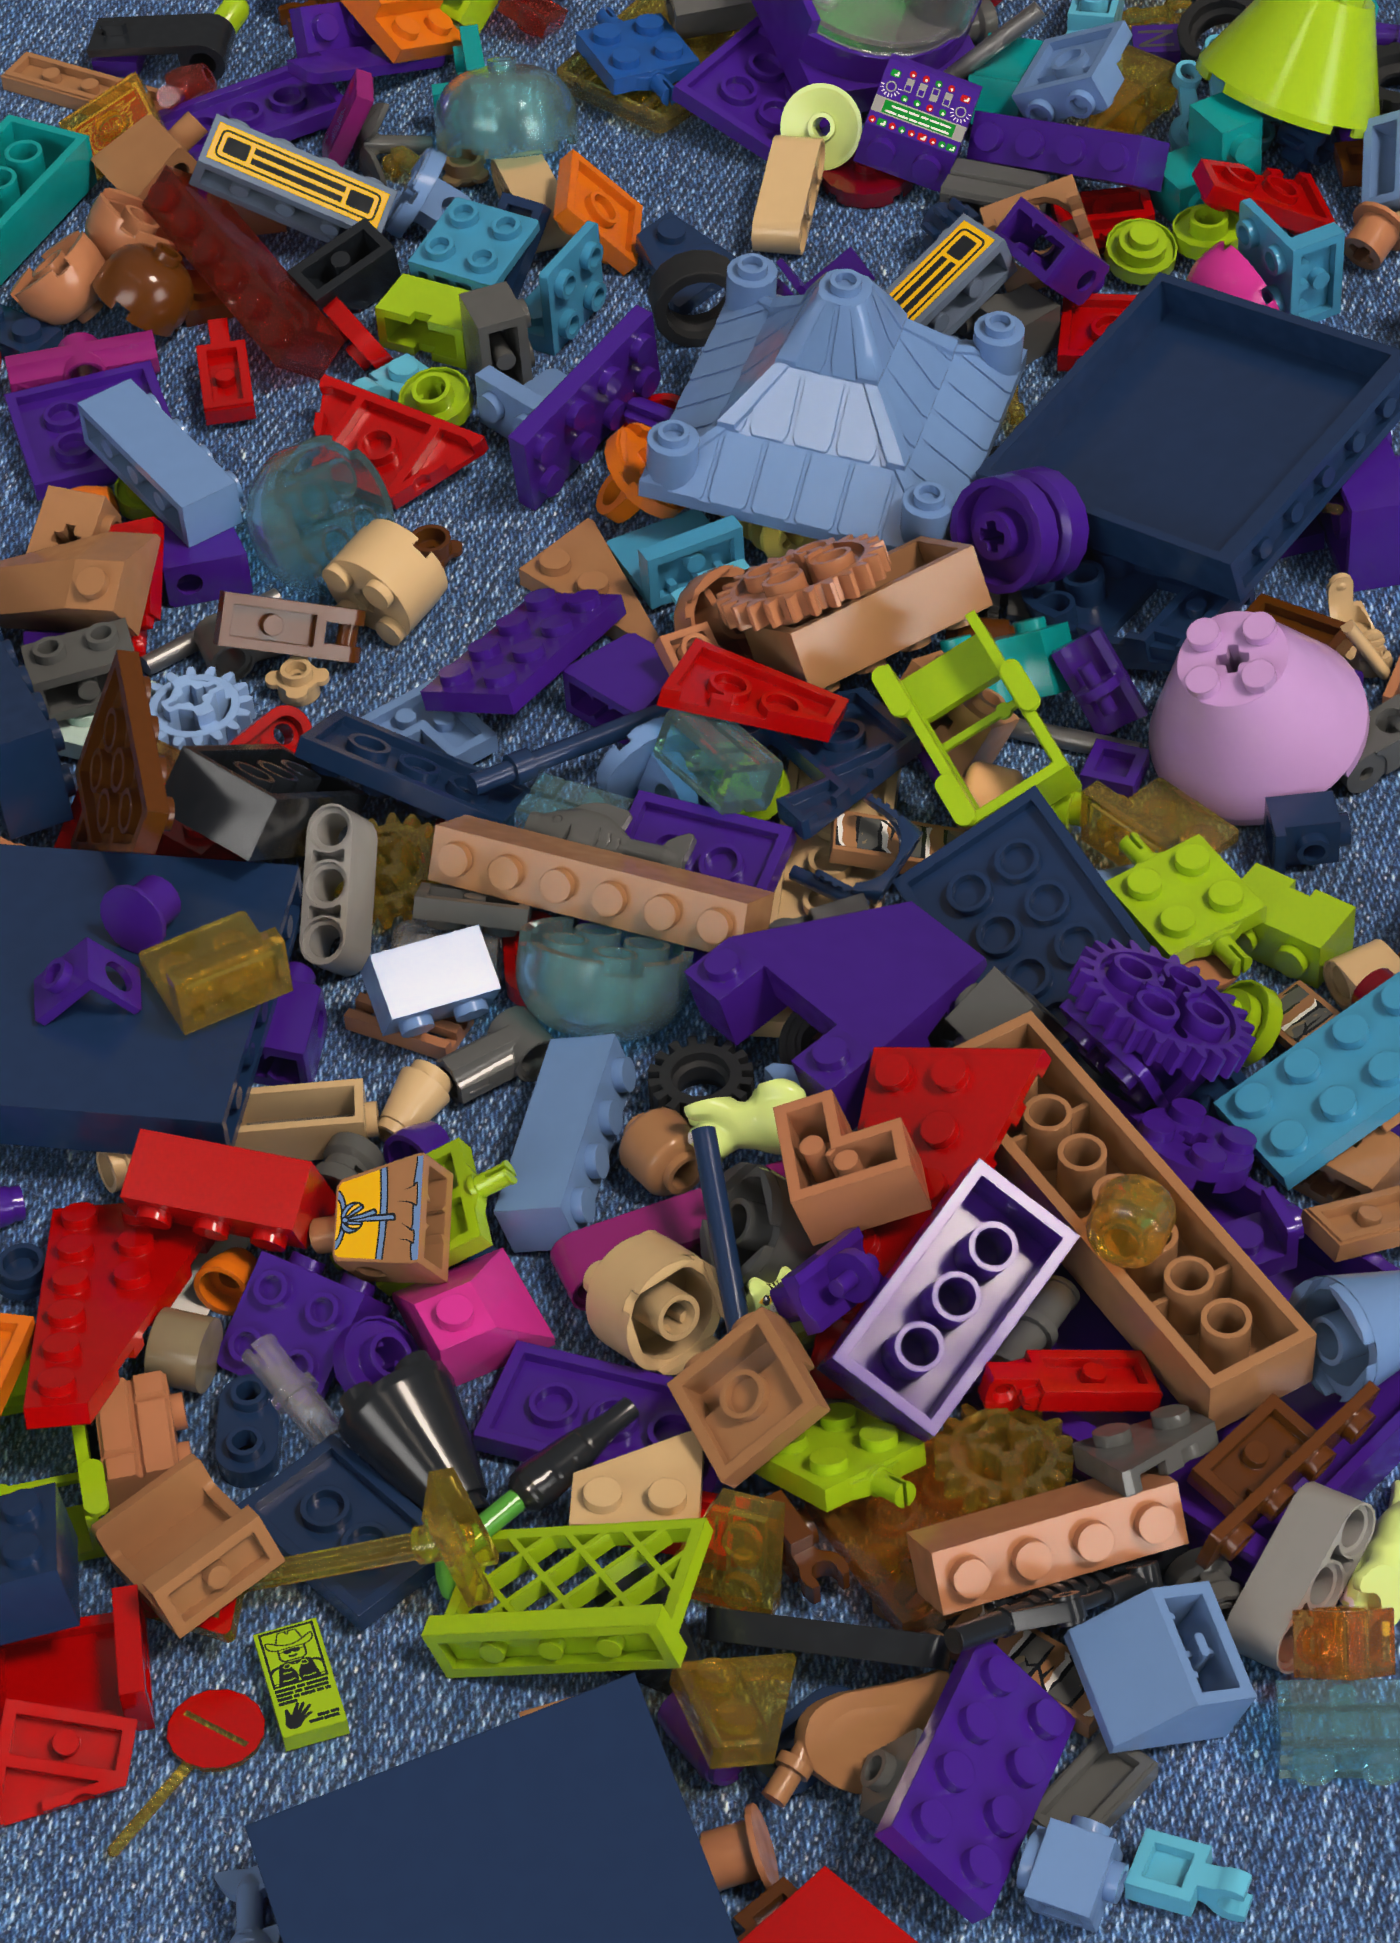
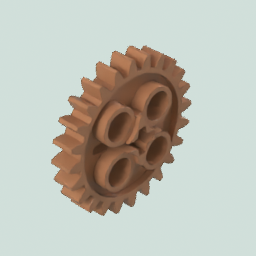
[716,534,892,632]

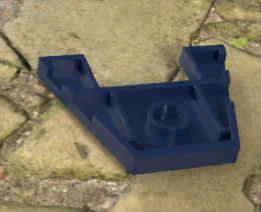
[695,686,922,840]

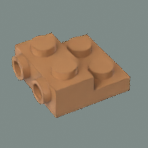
[667,1306,831,1488]

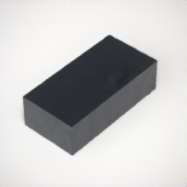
[165,744,369,863]

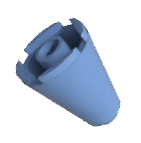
[1288,1270,1400,1402]

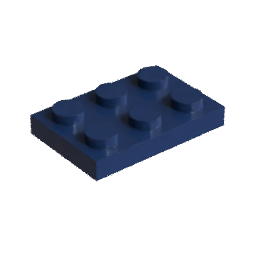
[237,1434,447,1632]

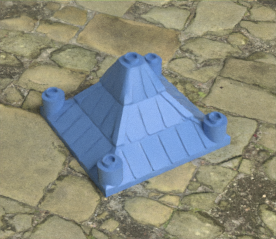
[638,253,1028,552]

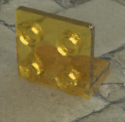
[1081,778,1239,866]
[139,911,293,1035]

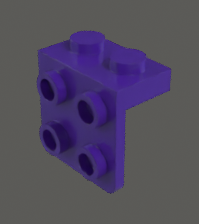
[1059,998,1206,1112]
[217,1250,392,1407]

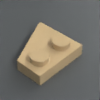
[569,1430,705,1543]

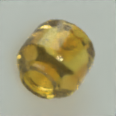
[1086,1174,1177,1269]

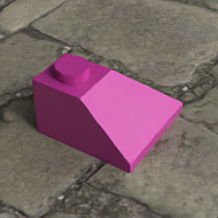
[392,1247,556,1387]

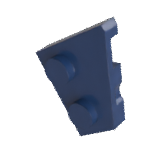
[635,211,736,315]

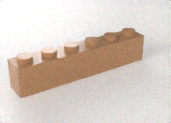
[428,814,775,952]

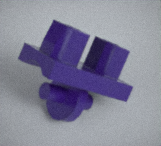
[1051,626,1149,735]
[770,1226,883,1336]

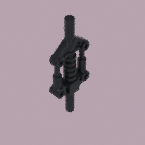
[944,1545,1191,1654]

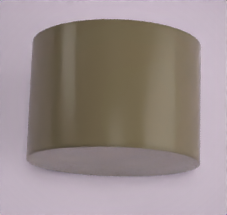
[144,1307,223,1394]

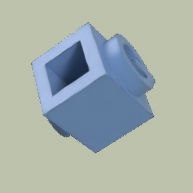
[1016,1815,1129,1933]

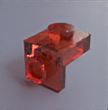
[497,0,568,39]

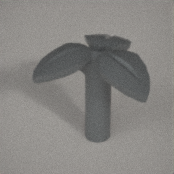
[353,103,433,186]

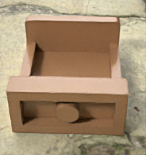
[91,1454,286,1639]

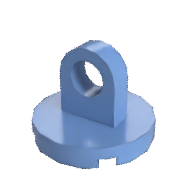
[384,147,472,239]
[596,715,701,805]

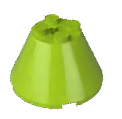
[1196,0,1380,139]

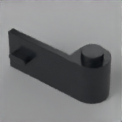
[87,13,236,84]

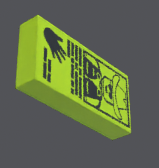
[253,1618,350,1752]

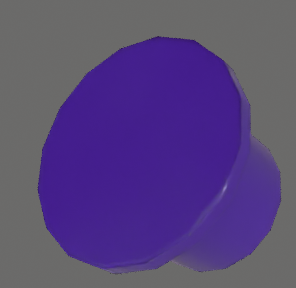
[100,875,181,954]

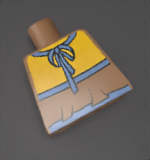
[309,1153,453,1284]

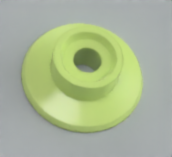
[780,83,862,171]

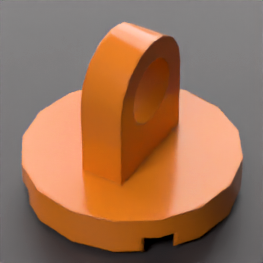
[596,422,685,523]

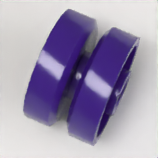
[950,465,1089,594]

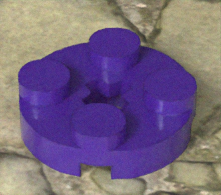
[1135,1098,1257,1194]

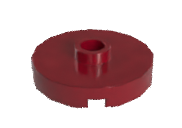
[821,151,914,209]

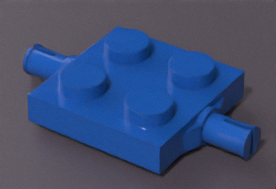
[575,7,700,106]

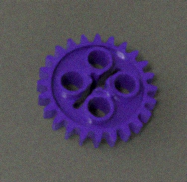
[1067,938,1256,1082]

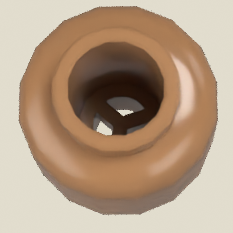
[618,1107,700,1197]

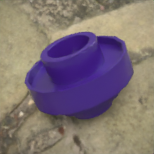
[332,1315,418,1392]

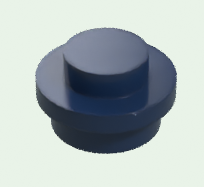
[0,1243,46,1301]

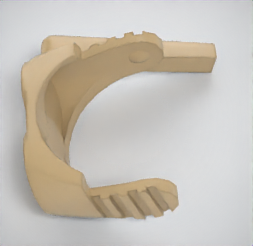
[1326,573,1393,680]

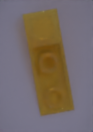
[1088,45,1177,135]

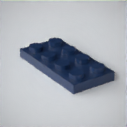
[294,709,537,826]

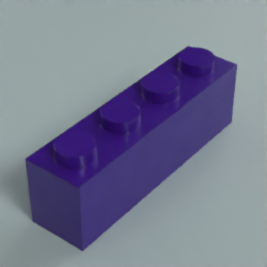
[966,110,1170,192]

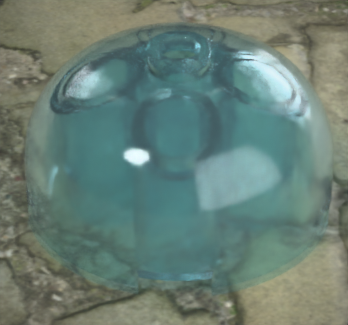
[434,56,579,159]
[246,435,395,596]
[515,916,694,1042]

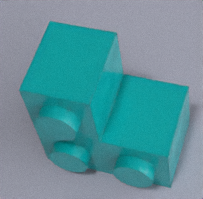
[1148,92,1263,224]

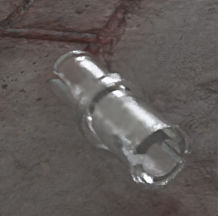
[242,1333,342,1448]

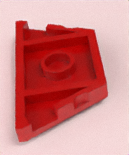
[308,374,489,510]

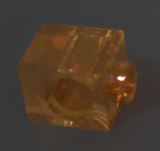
[1292,1605,1396,1681]

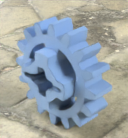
[149,666,256,760]

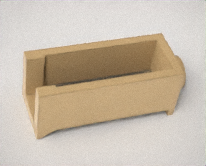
[234,1078,380,1161]

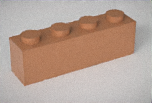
[906,1466,1189,1616]

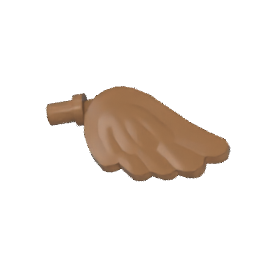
[762,1669,950,1808]

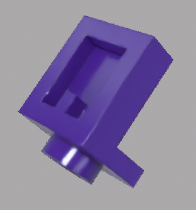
[1220,1186,1304,1277]

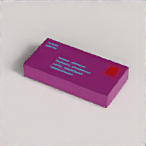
[322,68,374,167]

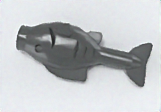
[524,802,697,869]

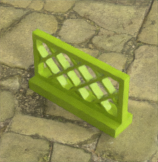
[421,1518,714,1678]

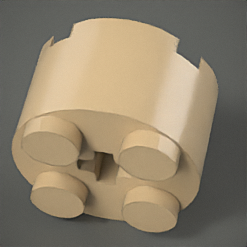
[322,518,448,646]
[583,1230,724,1375]

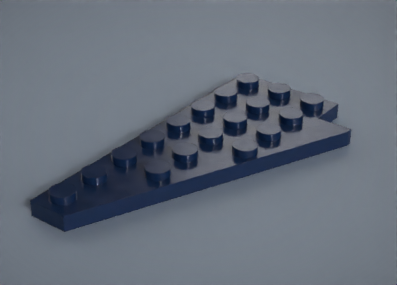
[892,785,1257,1159]

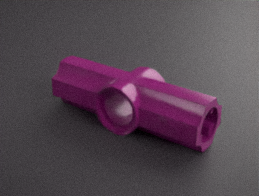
[4,330,160,392]

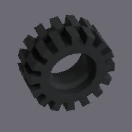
[647,1035,755,1123]

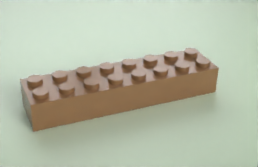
[953,1011,1317,1431]

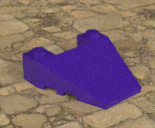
[684,901,987,1130]

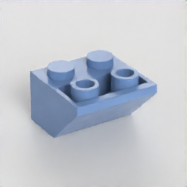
[1064,1581,1257,1754]

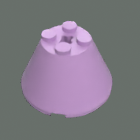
[1148,611,1370,826]

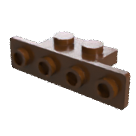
[1186,1380,1381,1570]

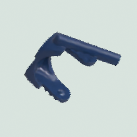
[789,793,923,907]

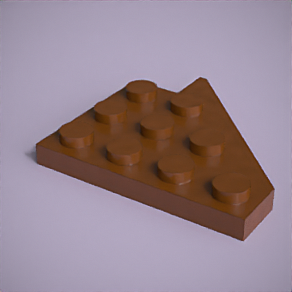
[70,650,175,854]

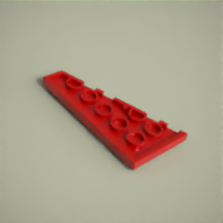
[809,1047,1052,1400]
[23,1202,215,1429]

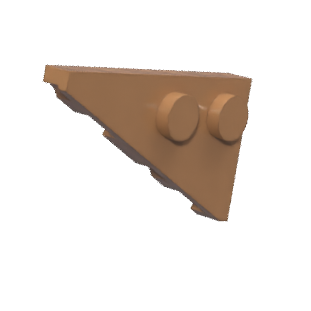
[519,518,659,644]

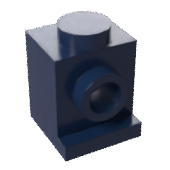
[1263,790,1351,875]

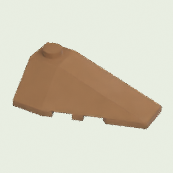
[0,532,161,636]

